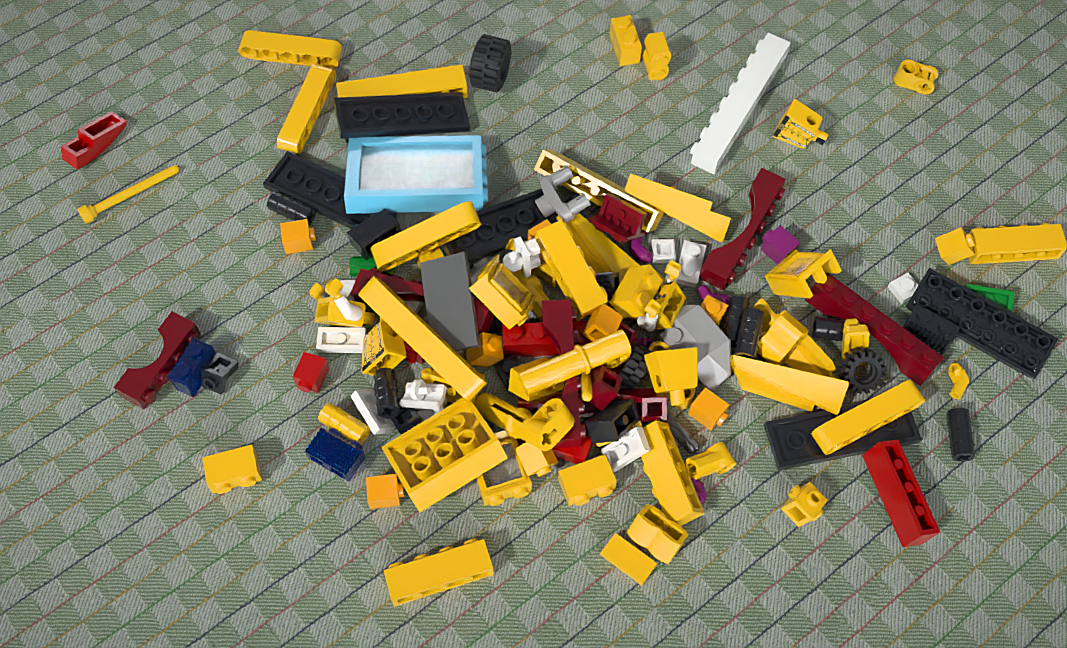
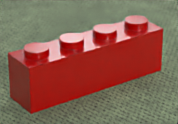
[502,321,593,358]
[862,440,941,548]

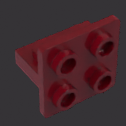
[588,193,648,243]

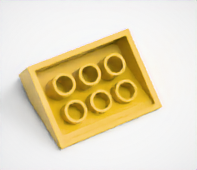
[382,397,507,512]

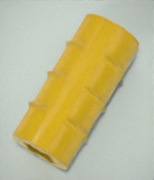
[318,402,370,446]

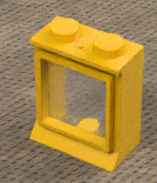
[765,249,842,298]
[469,254,536,330]
[475,430,532,506]

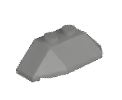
[657,305,731,391]

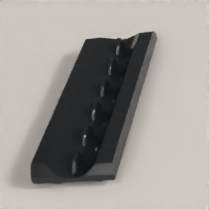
[905,267,1058,379]

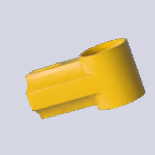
[685,442,737,480]

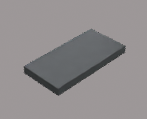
[420,252,481,352]

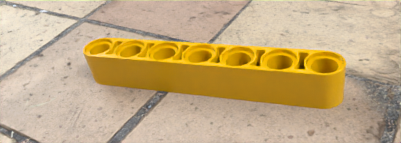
[358,276,487,401]

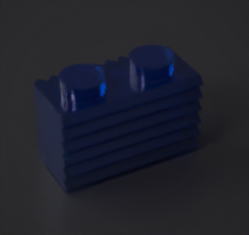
[168,338,216,397]
[305,427,366,482]

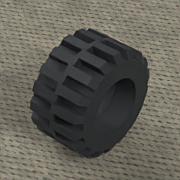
[469,34,511,93]

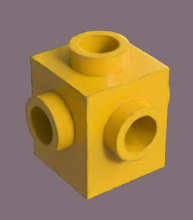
[781,482,828,527]

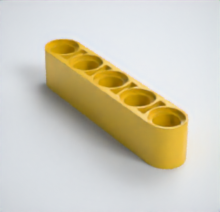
[238,30,343,68]
[277,64,336,154]
[371,201,481,271]
[811,380,926,455]

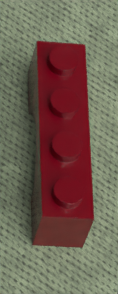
[113,311,201,409]
[581,322,637,410]

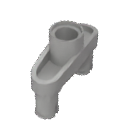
[535,165,591,223]

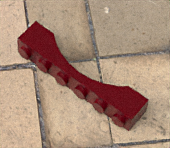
[699,168,786,290]
[350,268,494,334]
[805,273,944,387]
[542,299,586,448]
[518,388,667,422]

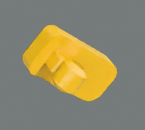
[842,318,870,366]

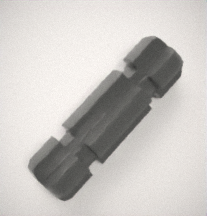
[661,412,700,454]

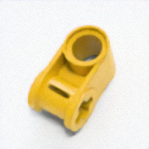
[894,59,938,94]

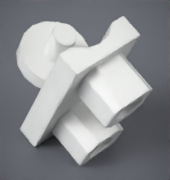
[503,237,541,279]
[399,379,448,412]

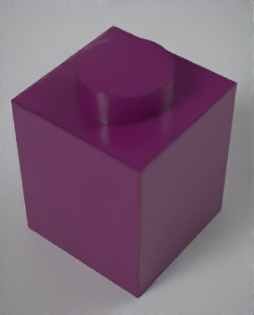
[760,225,800,265]

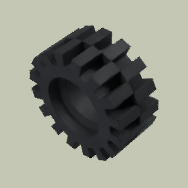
[617,342,652,389]
[838,347,887,394]

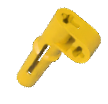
[518,329,631,396]
[474,393,575,451]

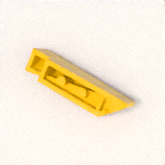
[625,174,731,242]
[556,213,640,283]
[752,298,837,379]
[730,355,849,415]

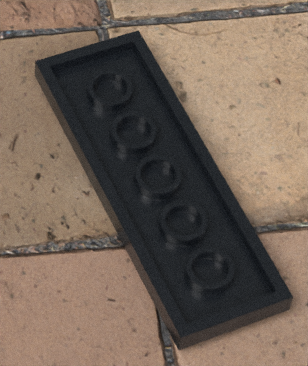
[334,92,470,139]
[263,151,397,229]
[442,188,564,263]
[764,403,922,471]

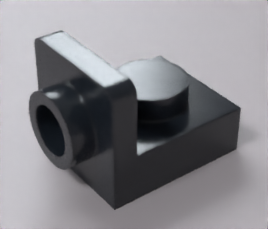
[201,353,239,395]
[494,353,521,391]
[391,406,422,435]

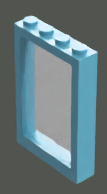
[344,135,488,214]

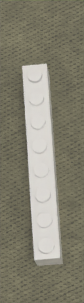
[690,33,791,174]

